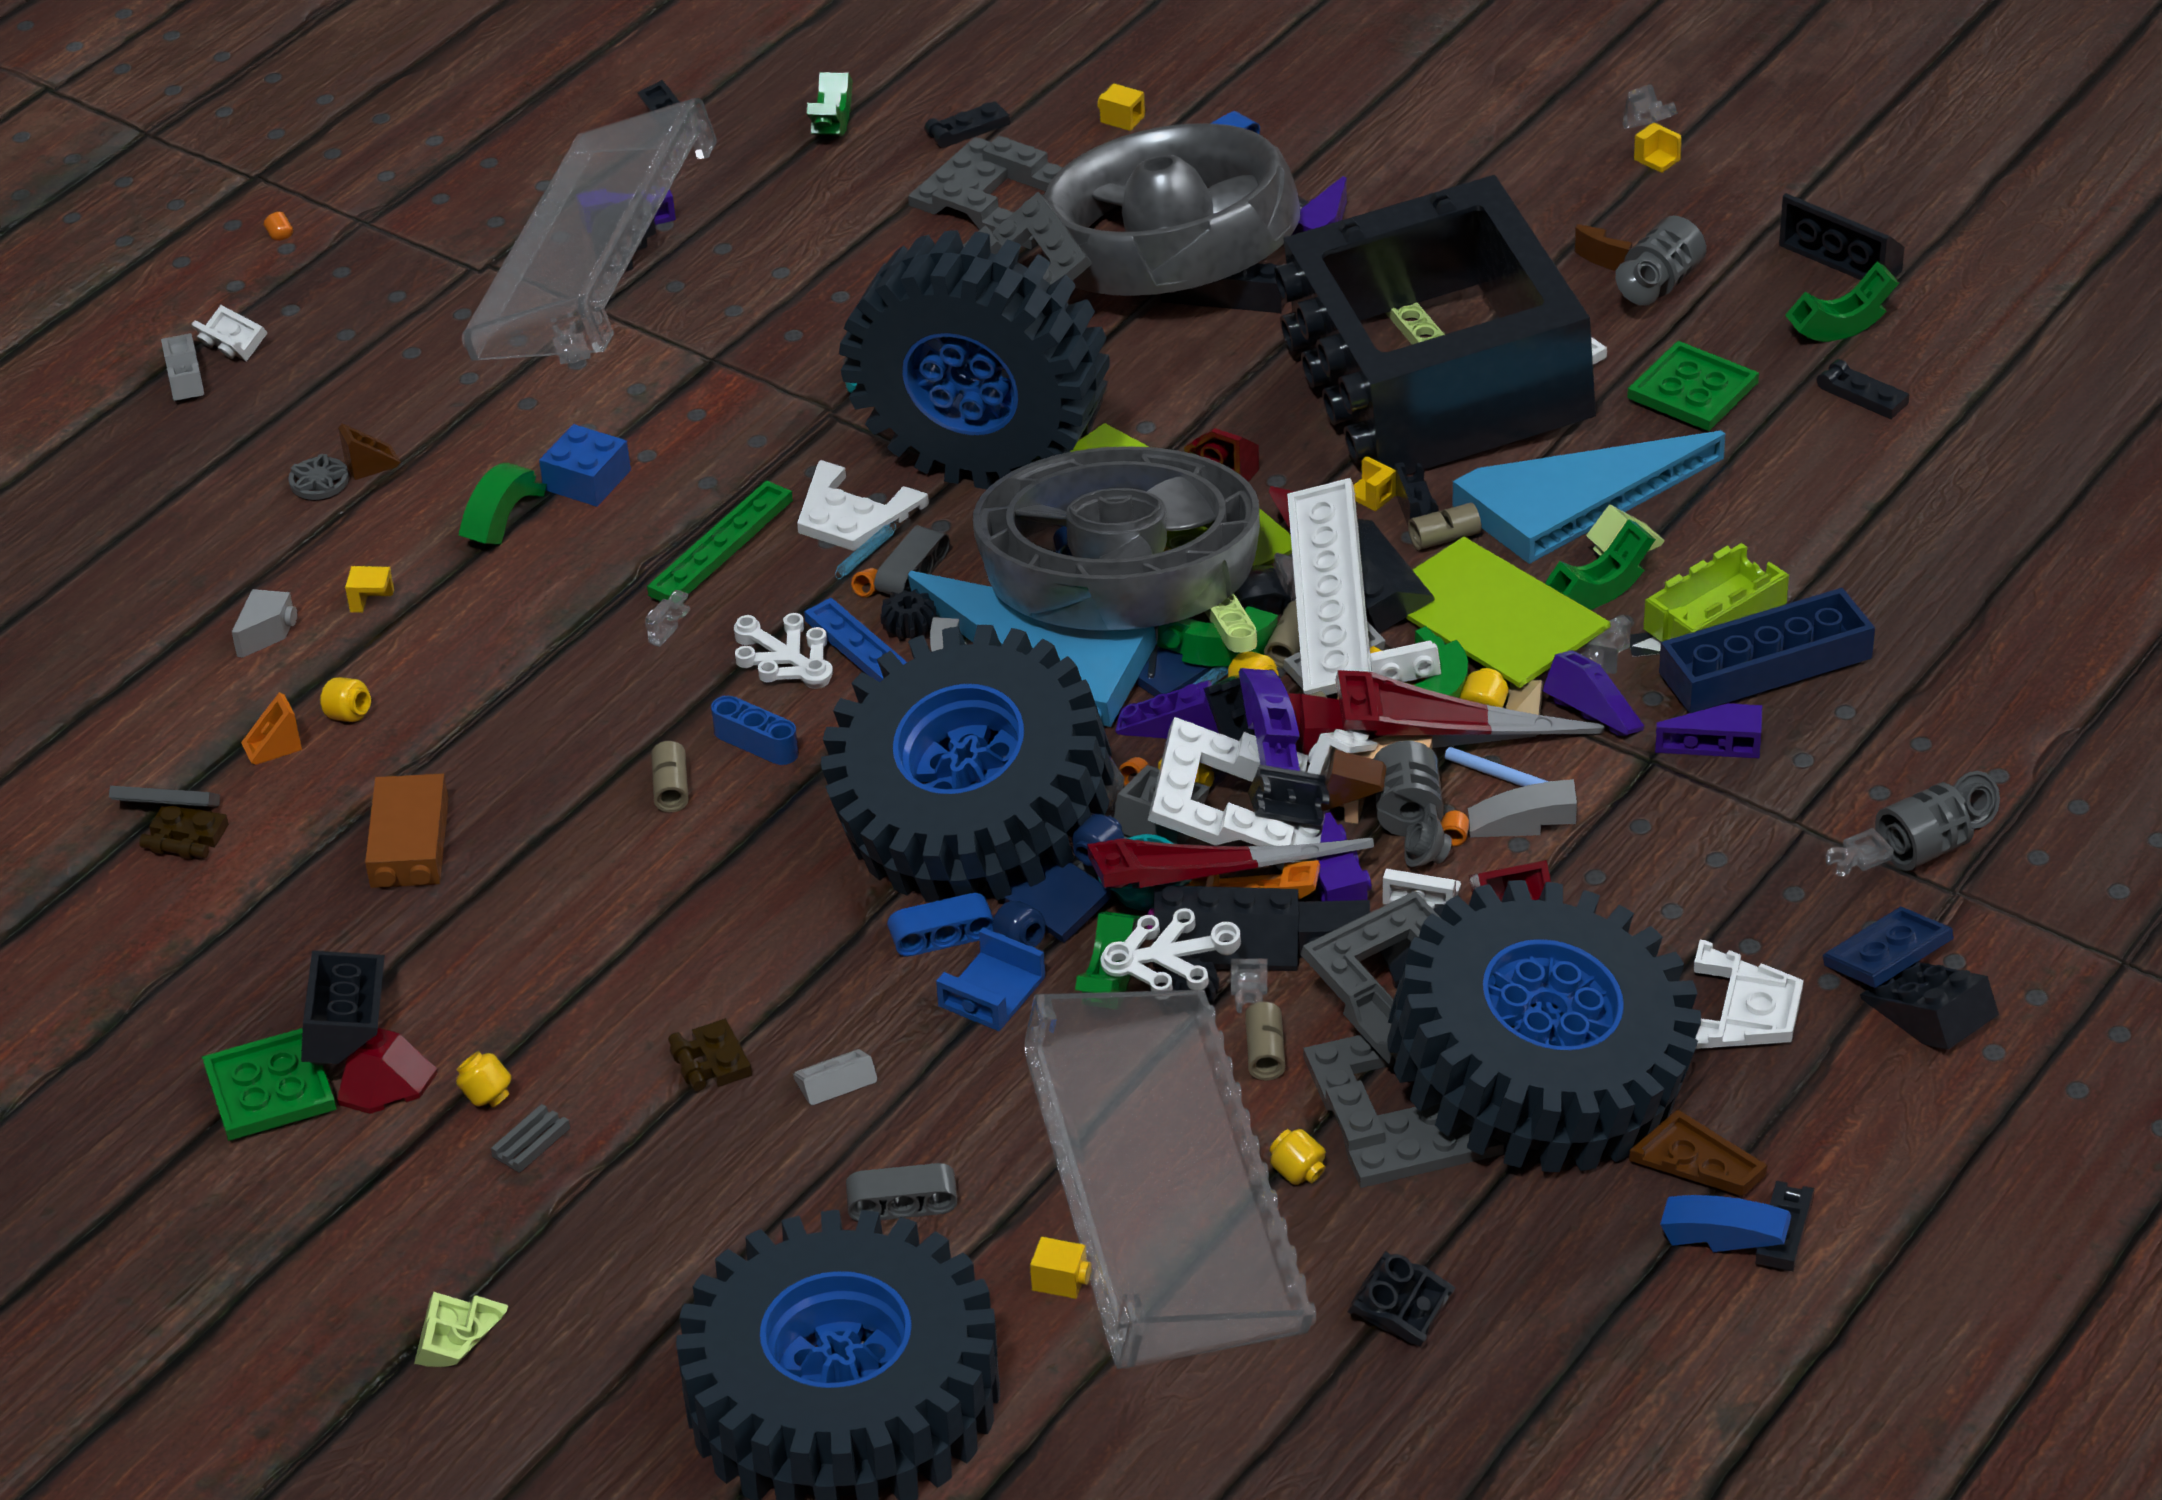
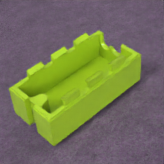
[1644,543,1789,642]

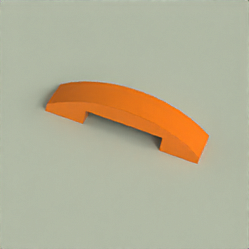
[1186,860,1320,900]

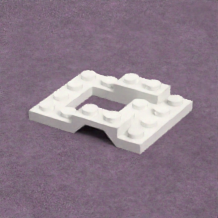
[1148,717,1329,870]

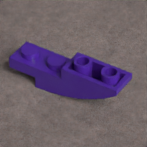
[1239,668,1300,771]

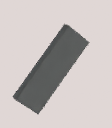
[109,785,220,808]

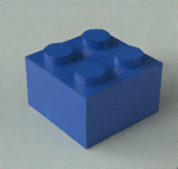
[539,424,631,507]

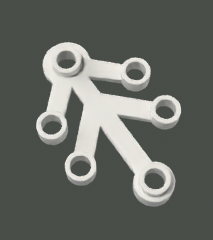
[734,613,833,689]
[1101,908,1241,997]

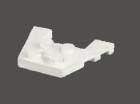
[797,460,929,551]
[1694,940,1803,1049]

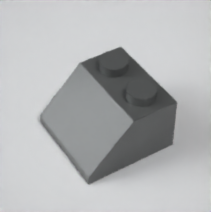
[1114,765,1210,845]

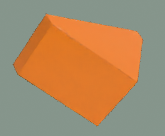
[241,692,302,765]

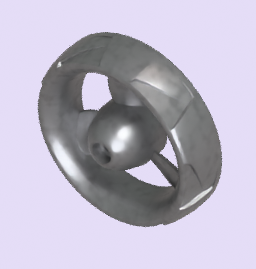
[1043,123,1300,296]
[973,446,1260,630]

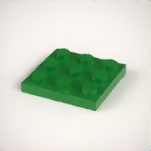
[1627,341,1759,431]
[202,1028,336,1141]

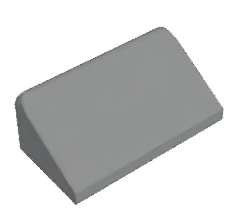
[793,1049,877,1105]

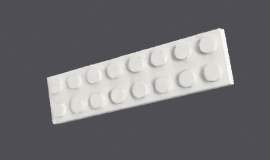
[1287,478,1372,695]

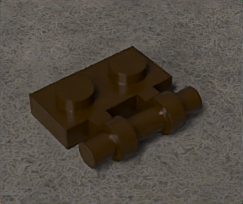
[139,804,229,860]
[668,1018,752,1091]

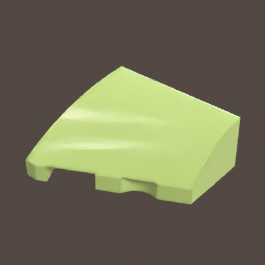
[414,1292,508,1367]

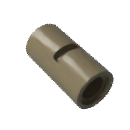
[1408,502,1481,550]
[1264,601,1300,668]
[651,741,689,812]
[1245,1002,1285,1080]

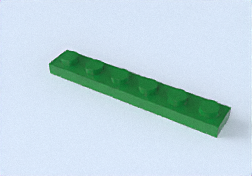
[647,480,793,607]

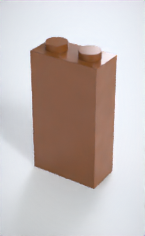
[365,773,449,888]

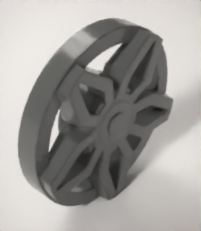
[289,454,349,500]

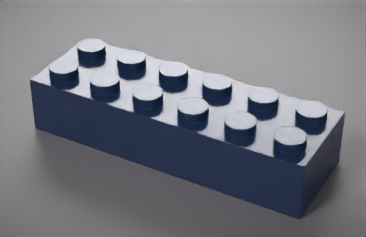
[1659,588,1875,713]

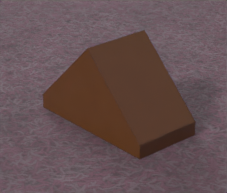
[338,423,401,480]
[1321,749,1386,811]

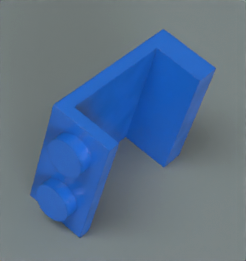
[936,927,1045,1032]

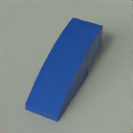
[1660,1195,1791,1252]

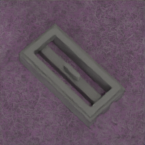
[491,1104,570,1173]

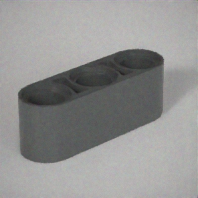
[874,525,950,595]
[846,1163,958,1221]

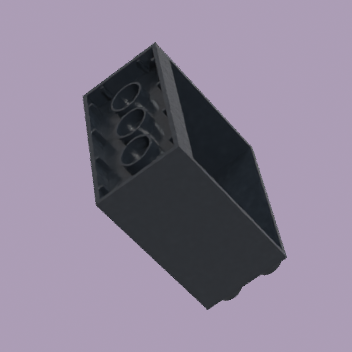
[1274,174,1596,475]

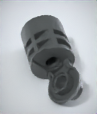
[1615,216,1707,305]
[1374,740,1452,867]
[1875,771,2000,871]

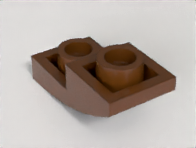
[1575,224,1632,271]

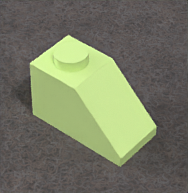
[1586,504,1665,556]

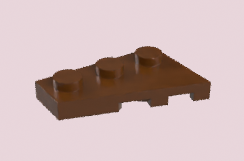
[1629,1109,1767,1196]

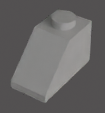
[232,589,297,657]

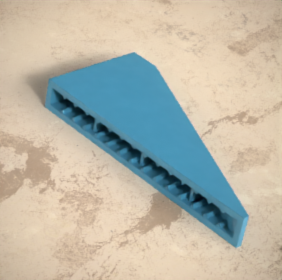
[1452,431,1725,564]
[908,570,1157,727]

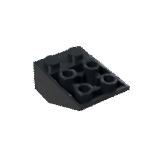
[1860,961,1999,1050]

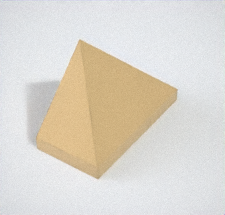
[1506,680,1545,715]

